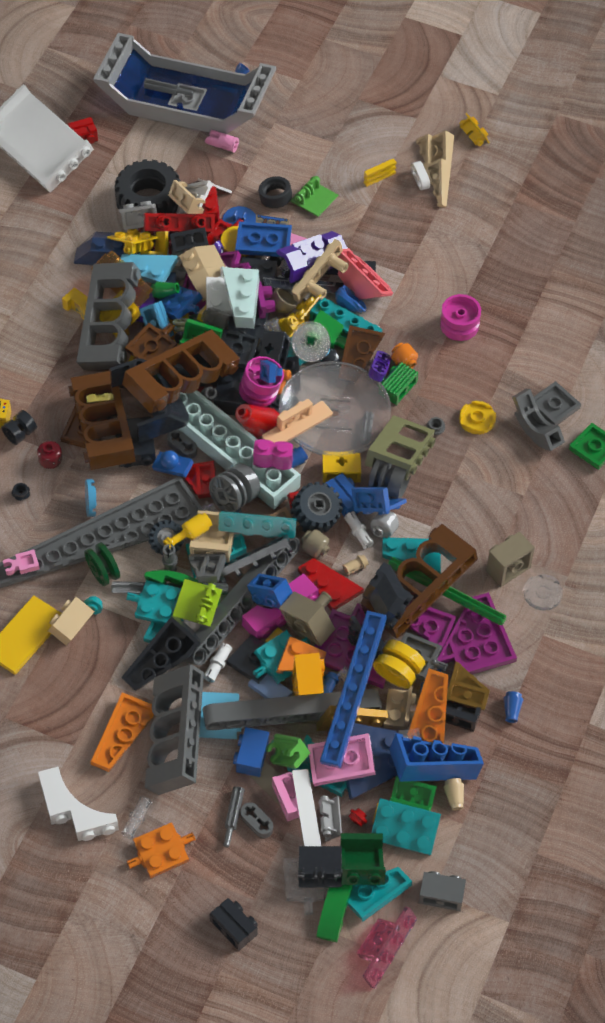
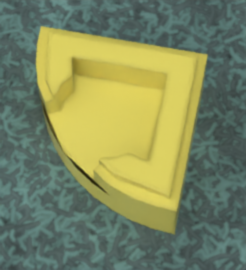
[87,393,114,403]

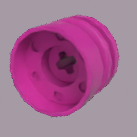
[239,356,284,407]

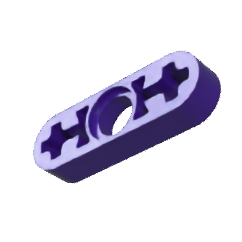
[368,351,391,382]

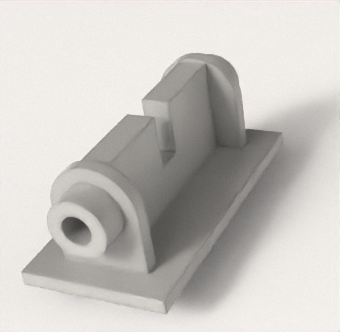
[318,795,342,842]

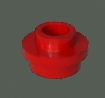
[348,808,368,827]

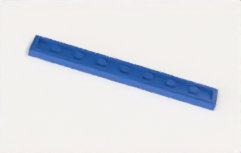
[319,611,387,768]

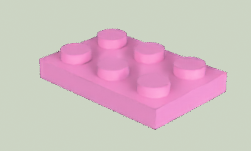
[308,733,376,786]

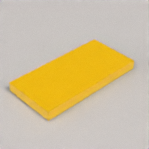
[0,595,62,675]

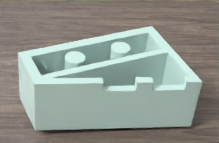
[222,267,260,329]

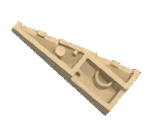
[416,130,454,207]

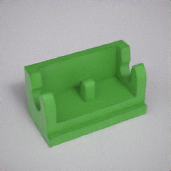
[266,733,311,769]

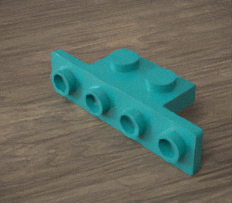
[218,511,297,538]

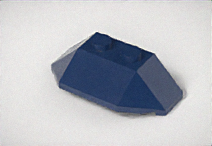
[74,232,142,265]

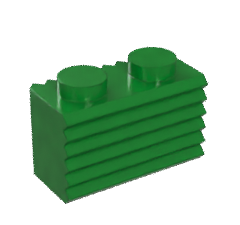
[378,362,418,405]

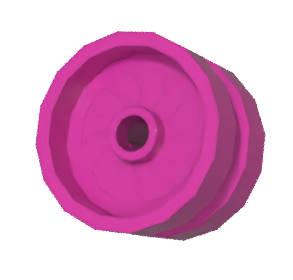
[440,294,481,341]

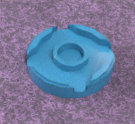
[85,479,97,517]

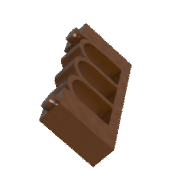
[122,329,240,414]
[68,371,136,470]
[360,524,478,639]

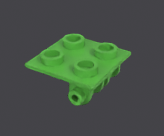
[290,176,339,217]

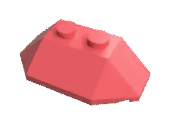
[338,248,393,300]

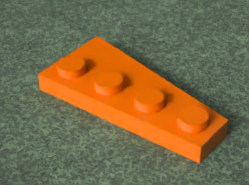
[407,668,448,744]

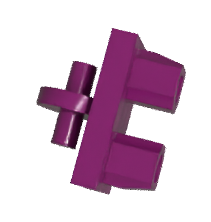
[257,281,275,319]

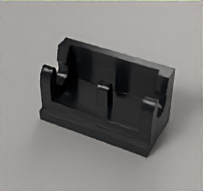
[445,701,481,732]

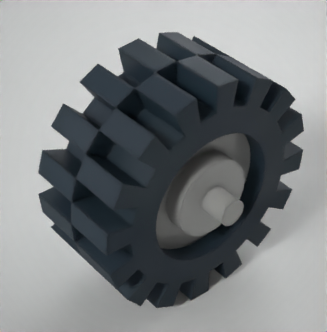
[148,520,184,555]

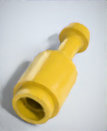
[163,513,212,549]

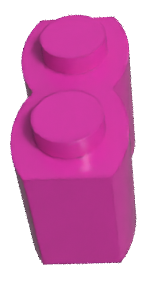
[253,439,293,470]

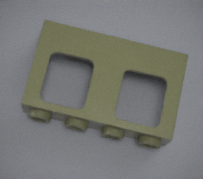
[365,415,436,481]

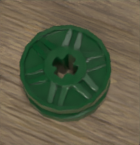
[84,542,120,586]

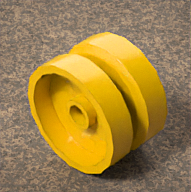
[373,639,425,689]

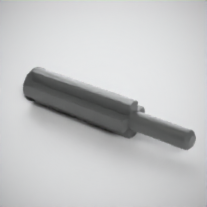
[144,78,194,96]
[223,786,245,848]

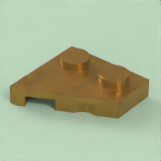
[447,662,490,711]

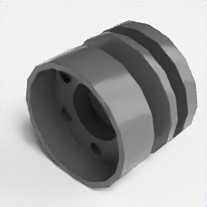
[368,459,411,498]
[209,463,261,512]

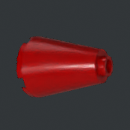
[235,404,280,440]

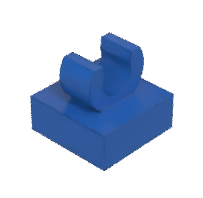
[260,360,283,383]

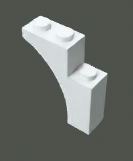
[38,767,119,841]

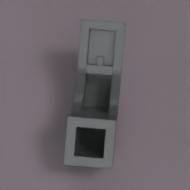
[512,388,565,451]

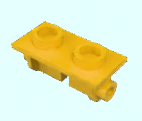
[459,113,490,146]

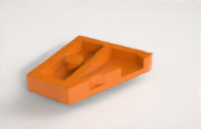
[276,636,327,673]

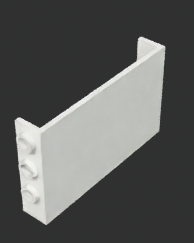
[0,84,94,193]

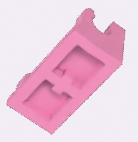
[272,772,300,822]

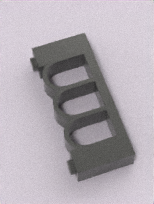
[76,262,141,370]
[145,664,204,795]

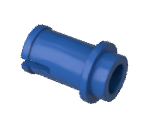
[319,672,339,694]

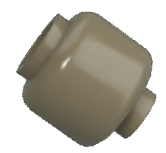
[301,529,330,558]

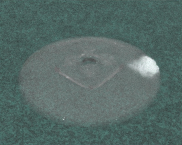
[279,361,391,456]

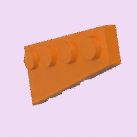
[90,692,155,772]

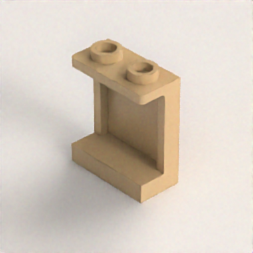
[190,510,235,562]

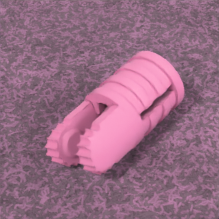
[205,130,239,153]

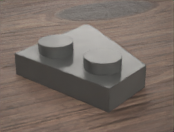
[188,554,226,583]

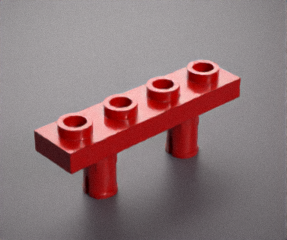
[144,213,215,232]

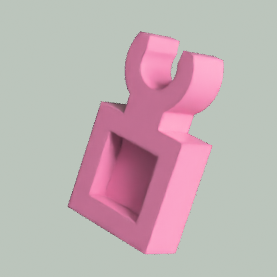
[3,550,40,576]

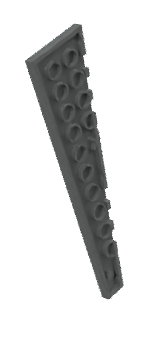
[0,476,204,588]

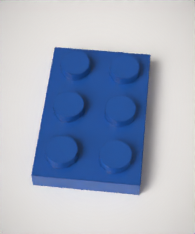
[235,221,292,257]

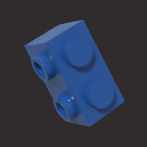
[247,573,293,609]

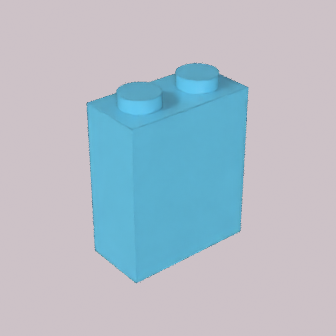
[199,692,242,739]

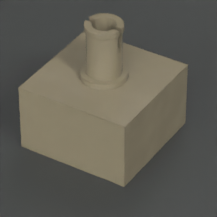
[279,591,335,646]

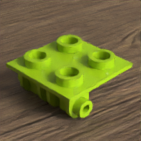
[173,579,222,627]

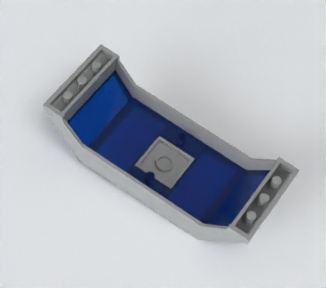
[93,33,276,134]

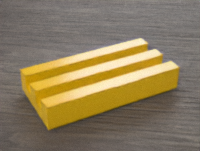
[364,158,397,187]

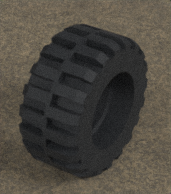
[115,159,181,213]

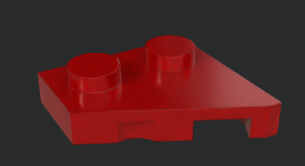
[183,460,216,499]

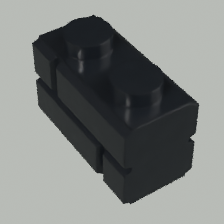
[209,898,258,951]

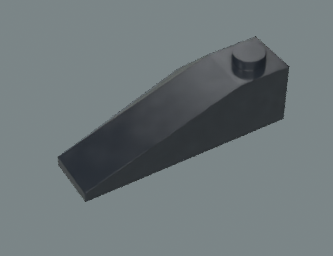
[121,616,201,691]

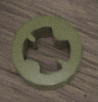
[173,318,188,332]

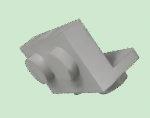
[119,201,157,230]

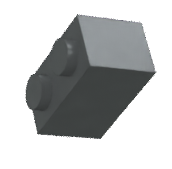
[418,871,466,912]

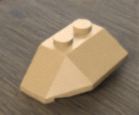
[179,245,225,301]

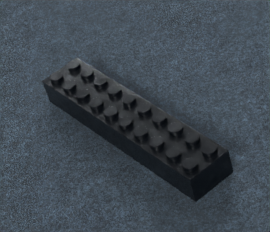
[214,257,277,416]

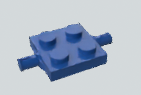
[158,286,203,320]

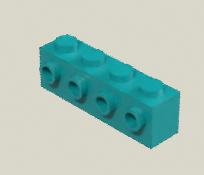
[310,298,383,338]

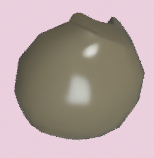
[271,288,298,314]

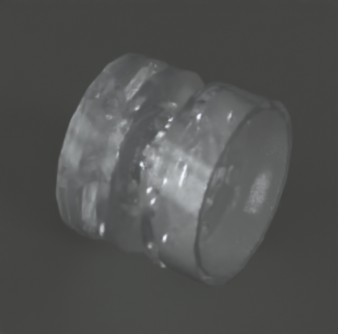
[292,321,331,362]

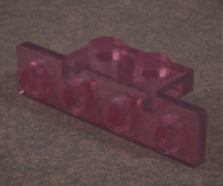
[357,906,417,989]

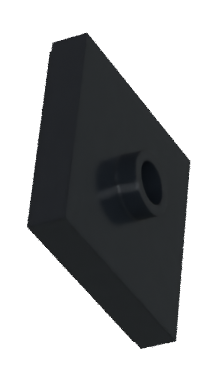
[227,634,267,684]

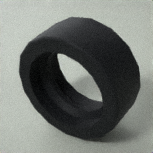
[258,176,292,209]

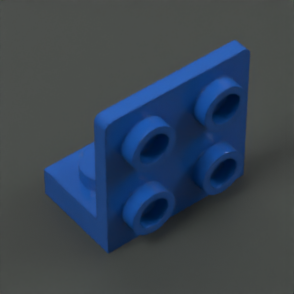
[351,487,407,515]

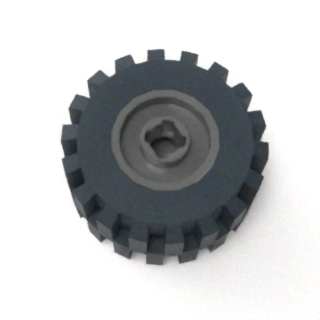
[291,482,343,533]

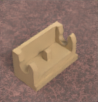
[168,180,205,214]

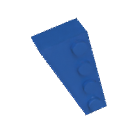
[389,733,484,782]

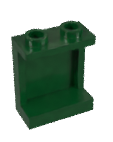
[340,833,386,885]

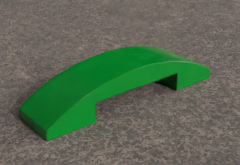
[144,570,220,606]
[316,885,353,943]

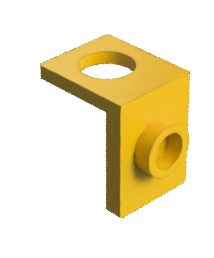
[140,231,169,255]

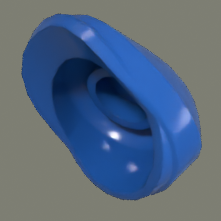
[335,285,367,313]

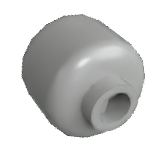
[370,511,399,538]

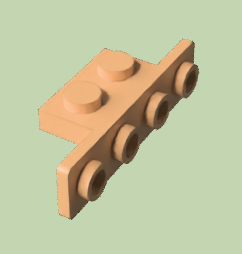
[262,398,333,442]

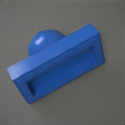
[152,451,194,478]

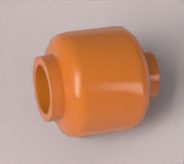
[391,343,418,369]

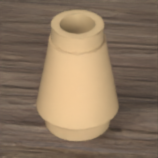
[444,778,464,811]

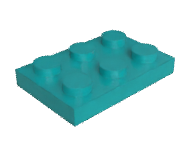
[371,798,441,855]

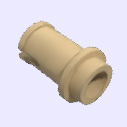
[342,555,369,576]

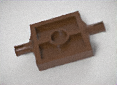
[125,323,177,360]

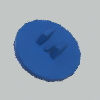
[223,206,256,224]

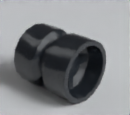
[1,410,37,445]

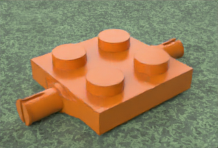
[126,822,196,879]

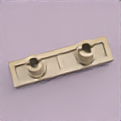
[292,239,349,303]

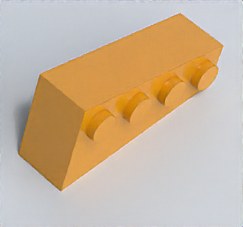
[291,653,325,696]

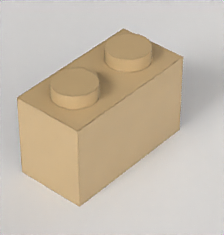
[48,597,95,646]

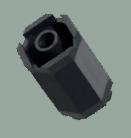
[362,562,414,630]

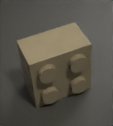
[486,532,535,587]

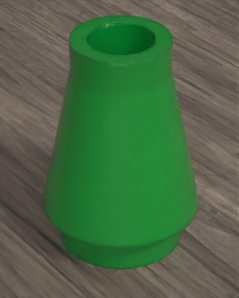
[151,281,180,299]

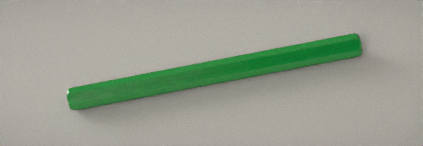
[388,557,506,625]

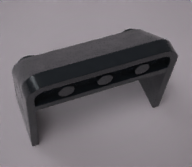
[110,358,189,443]

